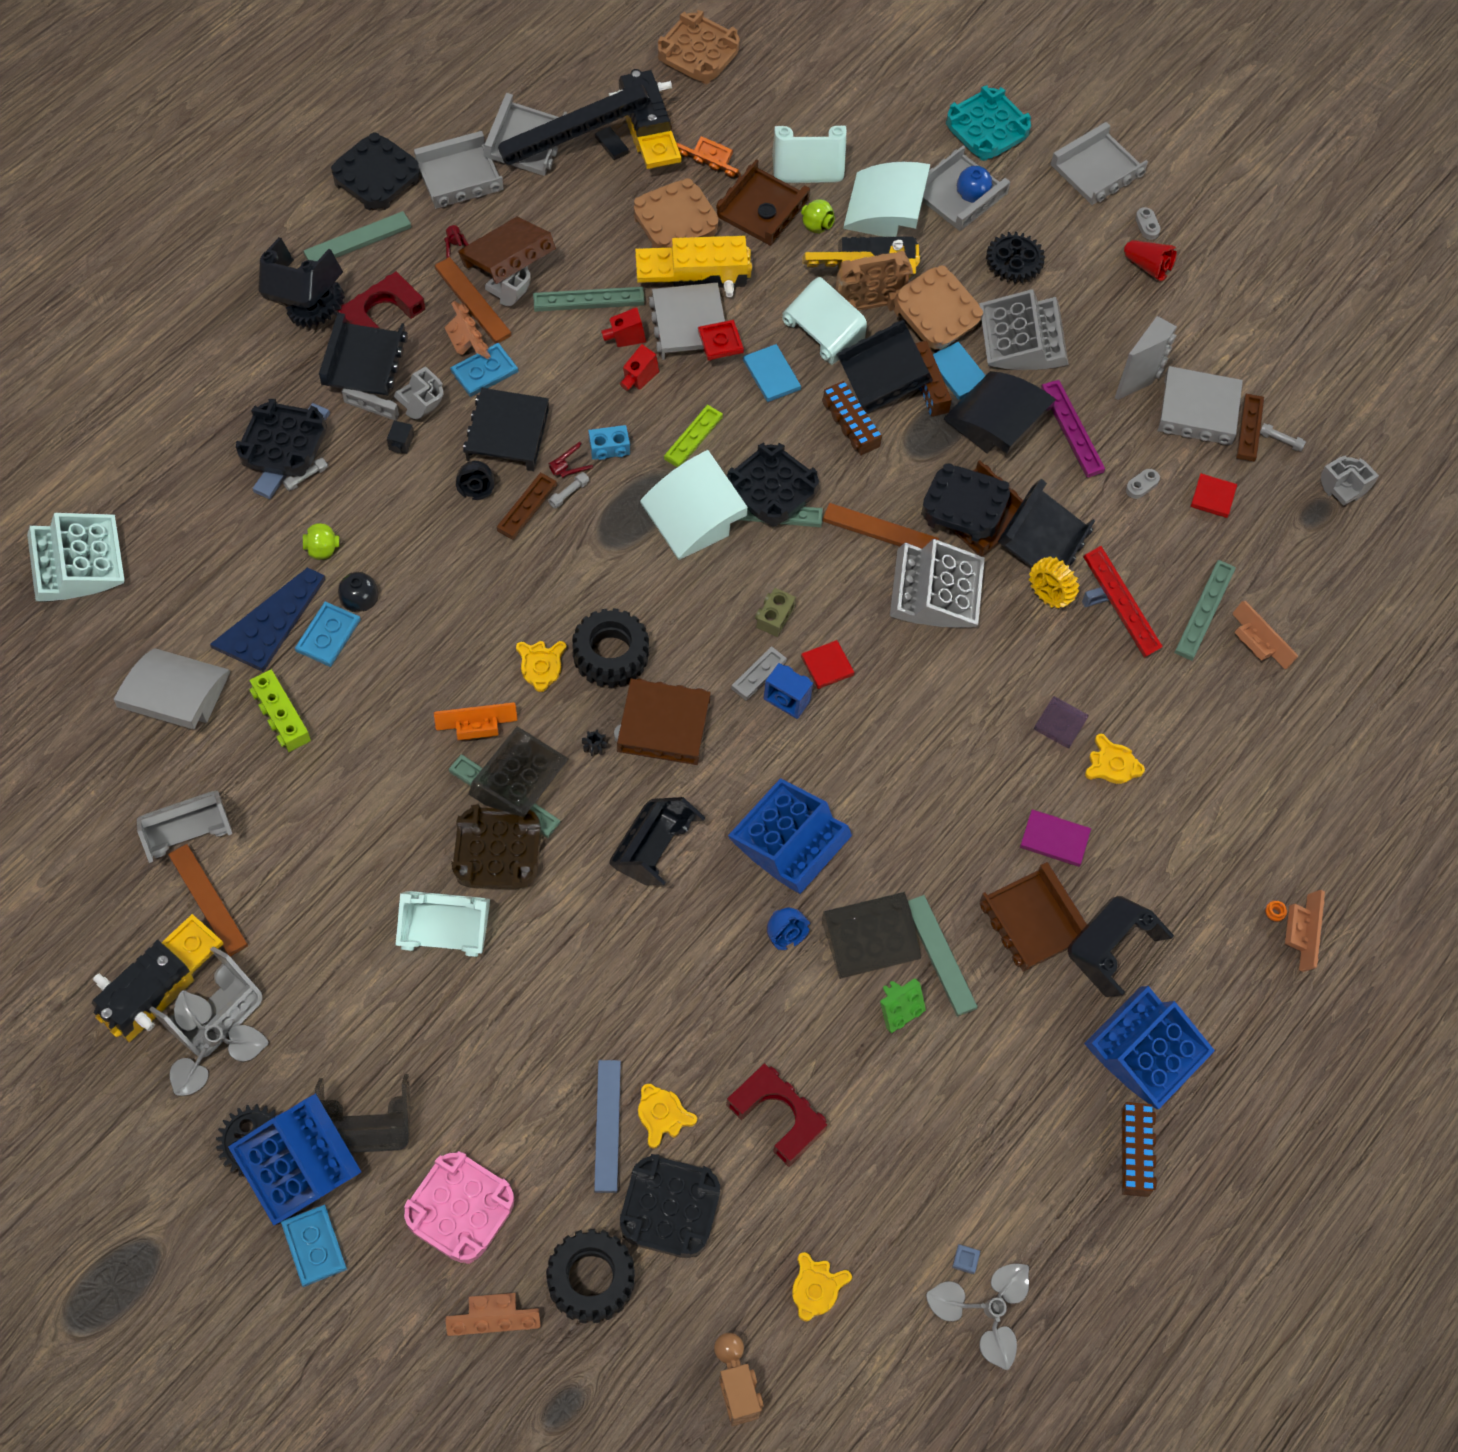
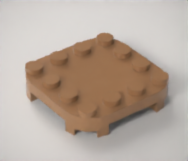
[658,10,740,84]
[634,178,718,248]
[835,251,913,311]
[894,265,983,351]

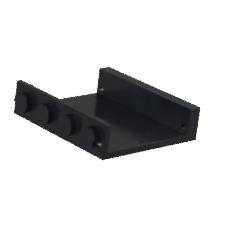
[319,313,408,396]
[836,320,933,414]
[463,388,549,471]
[997,479,1095,568]

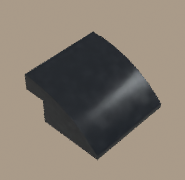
[944,371,1056,454]

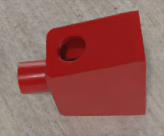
[601,307,647,347]
[620,344,659,391]

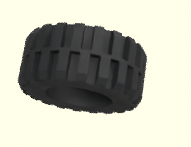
[572,608,649,688]
[546,1229,635,1324]

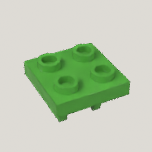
[880,978,926,1033]

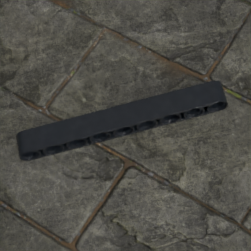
[498,84,650,165]

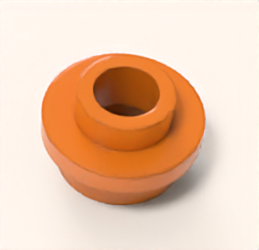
[1265,901,1287,922]

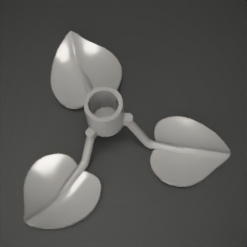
[170,990,269,1096]
[926,1264,1029,1370]

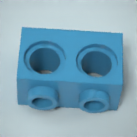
[588,425,630,460]

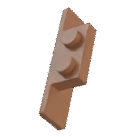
[444,301,491,359]
[1233,601,1298,669]
[1285,890,1325,972]
[446,1293,540,1336]

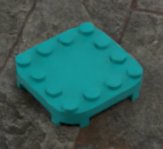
[946,85,1031,161]

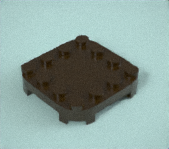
[451,804,542,889]

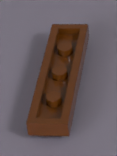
[1236,393,1264,462]
[496,472,557,540]

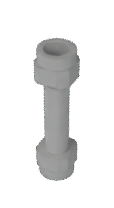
[1260,423,1306,452]
[283,457,328,491]
[548,472,590,509]

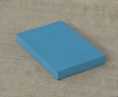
[933,342,986,400]
[450,343,518,397]
[743,344,801,402]
[295,601,361,667]
[281,1205,347,1287]

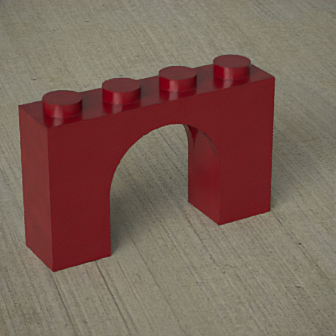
[337,271,425,329]
[726,1063,828,1167]

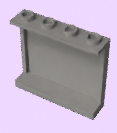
[484,93,567,176]
[1051,122,1148,205]
[414,131,504,209]
[922,145,1010,231]
[649,283,725,360]
[1157,366,1243,445]

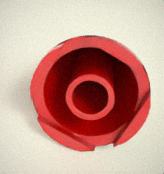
[1124,240,1177,281]

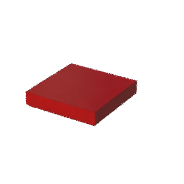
[698,320,744,360]
[1190,473,1237,518]
[801,640,854,689]

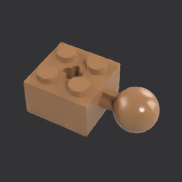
[714,1333,764,1427]

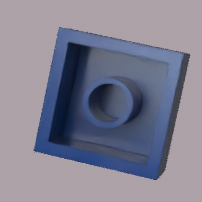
[764,663,813,719]

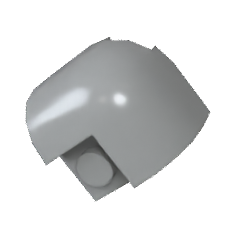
[485,266,530,306]
[394,366,443,419]
[1321,455,1379,506]

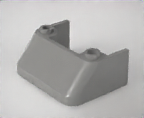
[137,791,232,863]
[149,946,262,1057]

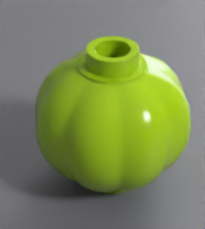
[801,199,835,233]
[303,523,339,560]

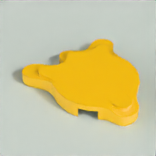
[516,641,567,692]
[1085,734,1145,784]
[638,1084,697,1149]
[792,1252,852,1322]

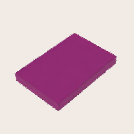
[1020,809,1091,867]

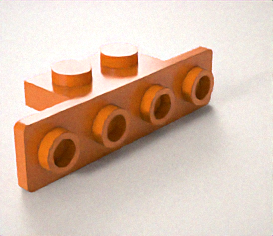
[676,136,741,178]
[434,702,517,740]

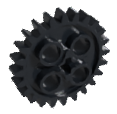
[986,232,1045,284]
[286,282,345,328]
[216,1104,277,1177]

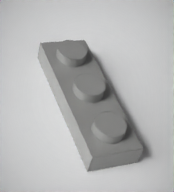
[342,389,399,421]
[731,646,787,701]

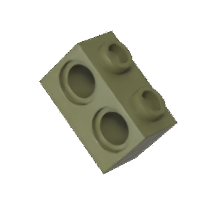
[755,588,796,637]

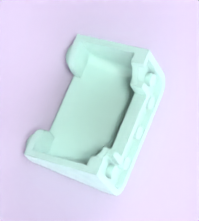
[772,126,847,183]
[782,277,867,365]
[396,891,490,957]

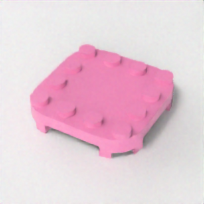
[404,1151,514,1264]

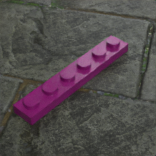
[1041,380,1105,478]

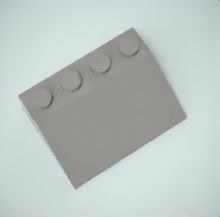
[1115,316,1177,400]

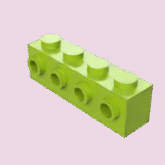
[249,669,311,752]

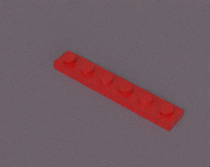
[1083,546,1163,658]

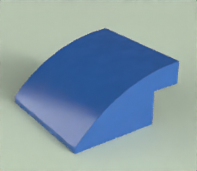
[728,778,852,894]
[1084,986,1215,1109]
[228,1093,361,1225]

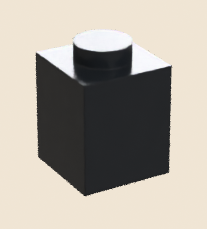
[387,420,414,454]

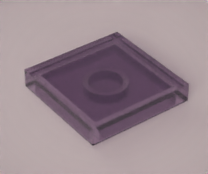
[1034,696,1089,748]

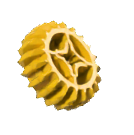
[1029,556,1080,608]

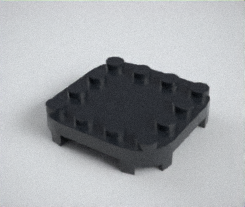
[331,132,420,211]
[235,399,327,476]
[727,442,819,527]
[921,463,1010,542]
[620,1154,720,1258]

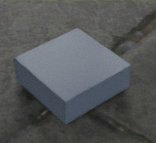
[952,1244,980,1275]

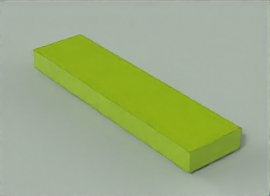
[664,405,723,467]

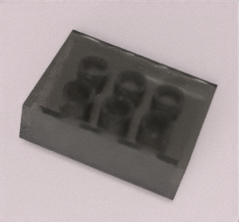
[468,726,569,817]
[822,892,921,979]

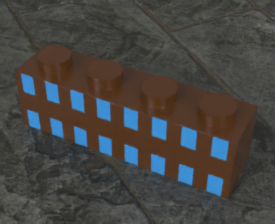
[915,341,952,417]
[822,381,882,455]
[1121,1102,1157,1197]

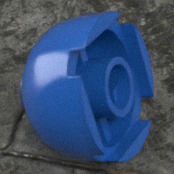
[957,166,992,203]
[767,907,810,950]

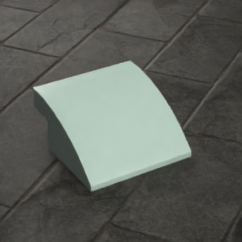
[843,162,930,237]
[640,450,747,560]
[27,513,124,601]

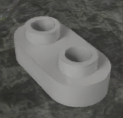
[1135,207,1160,240]
[1126,469,1160,499]

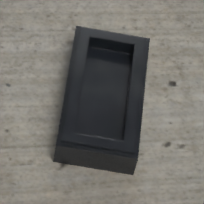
[595,126,629,160]

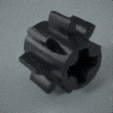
[582,730,607,756]

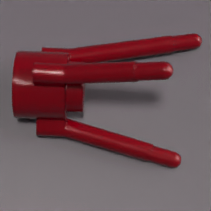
[444,225,469,259]
[548,442,593,478]

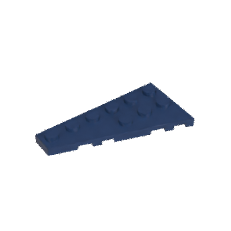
[210,567,325,672]

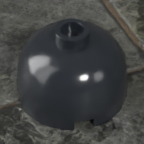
[455,461,495,500]
[338,572,378,612]

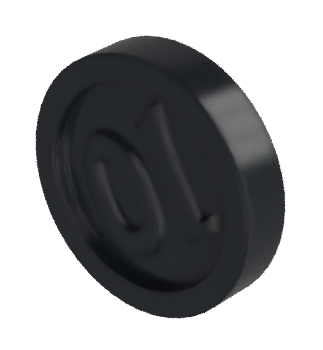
[758,203,776,219]

